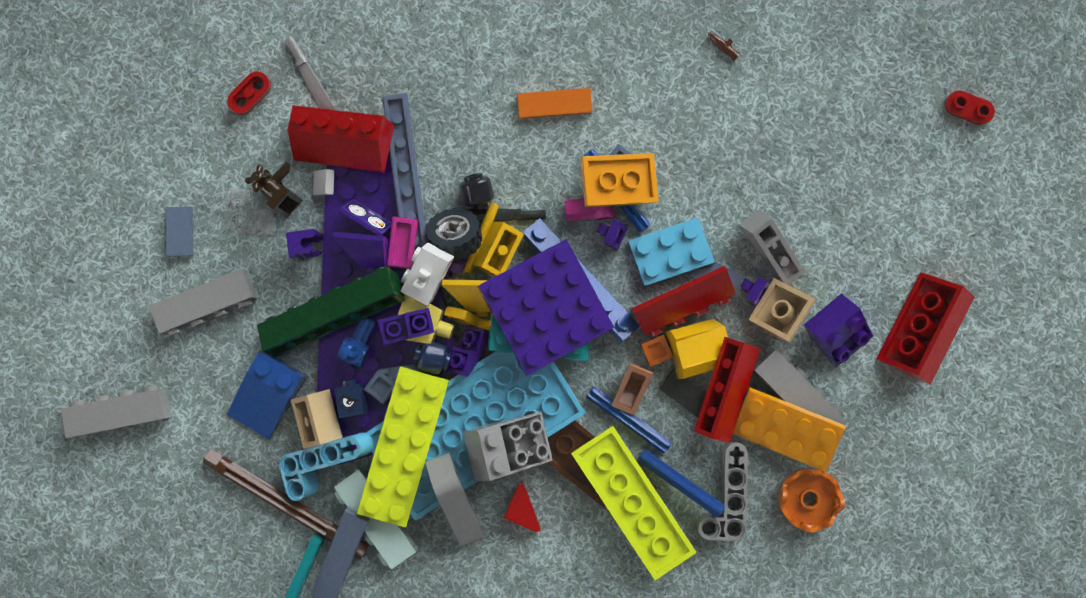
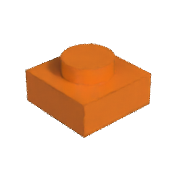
[640,334,673,367]

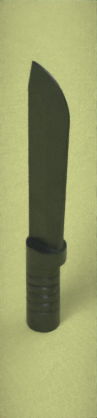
[466,208,546,222]

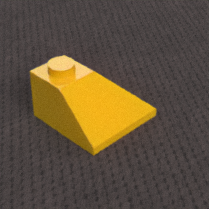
[442,280,491,317]

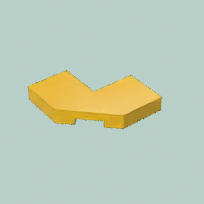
[444,306,491,331]

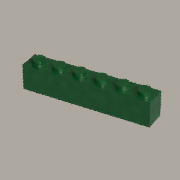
[257,267,405,357]

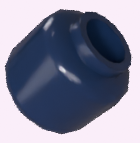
[412,341,451,376]

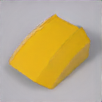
[665,319,728,379]

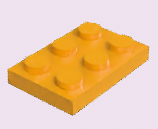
[580,153,659,208]

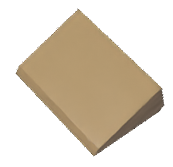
[748,278,816,343]

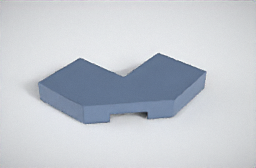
[364,364,427,405]

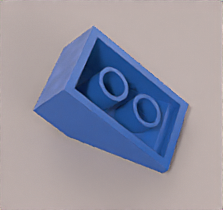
[227,351,308,440]

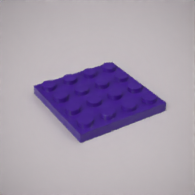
[477,239,615,376]

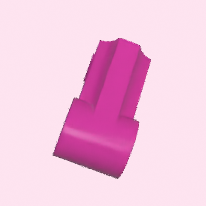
[564,198,615,222]

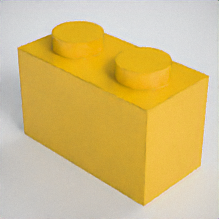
[472,222,524,277]

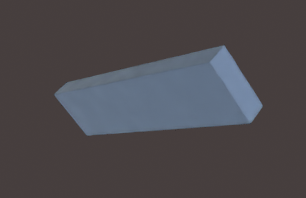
[311,508,370,598]

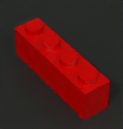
[694,337,761,443]

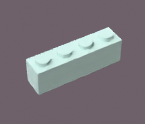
[334,468,418,570]

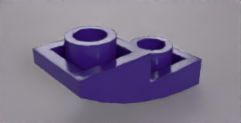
[377,308,435,345]
[446,325,490,377]

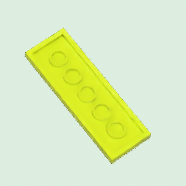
[357,366,449,528]
[571,425,697,581]

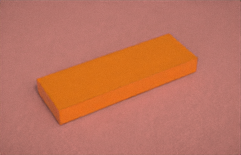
[517,88,592,119]

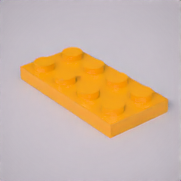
[733,387,846,472]

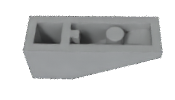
[739,210,805,285]

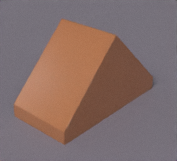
[611,363,653,415]

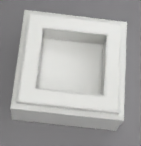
[313,169,334,196]

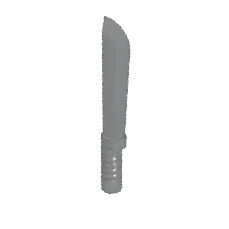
[285,36,336,110]

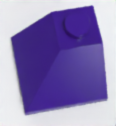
[332,232,390,273]

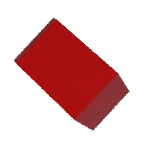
[504,481,541,532]

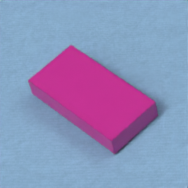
[387,217,418,270]

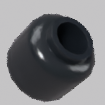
[459,173,494,211]

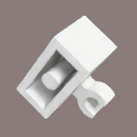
[401,243,454,306]

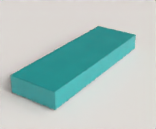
[285,533,325,598]

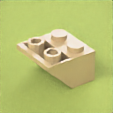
[291,389,342,449]

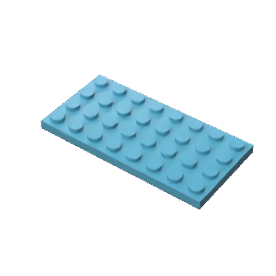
[364,351,586,521]

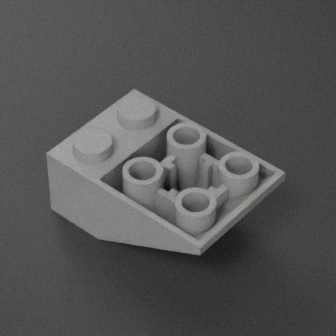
[463,412,553,481]

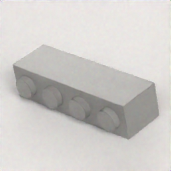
[149,269,258,337]
[753,349,846,424]
[60,385,172,438]

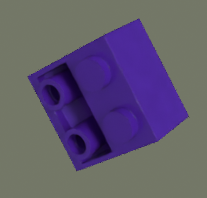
[804,293,873,368]

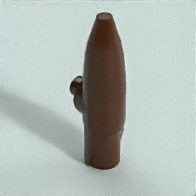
[708,32,739,61]

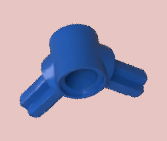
[337,318,375,368]

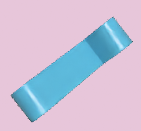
[279,433,373,501]

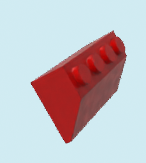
[287,105,394,173]
[632,266,736,337]
[876,272,975,385]

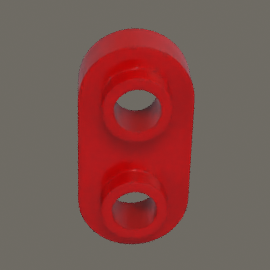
[227,71,271,115]
[945,90,995,125]

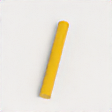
[463,202,499,274]

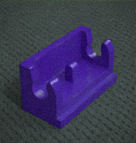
[286,229,323,261]

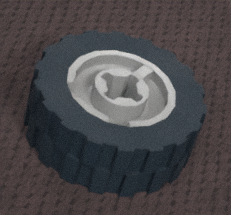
[425,208,482,261]

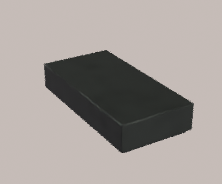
[659,369,706,418]

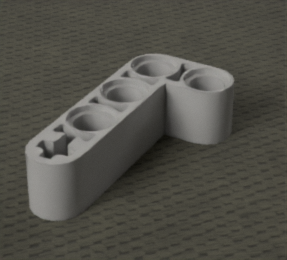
[696,441,748,541]
[426,453,485,547]

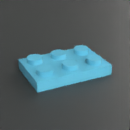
[628,218,715,288]

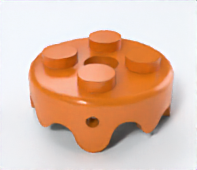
[778,468,845,533]

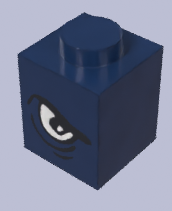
[334,380,369,418]

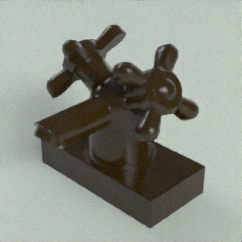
[245,162,303,218]

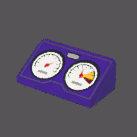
[338,199,392,237]

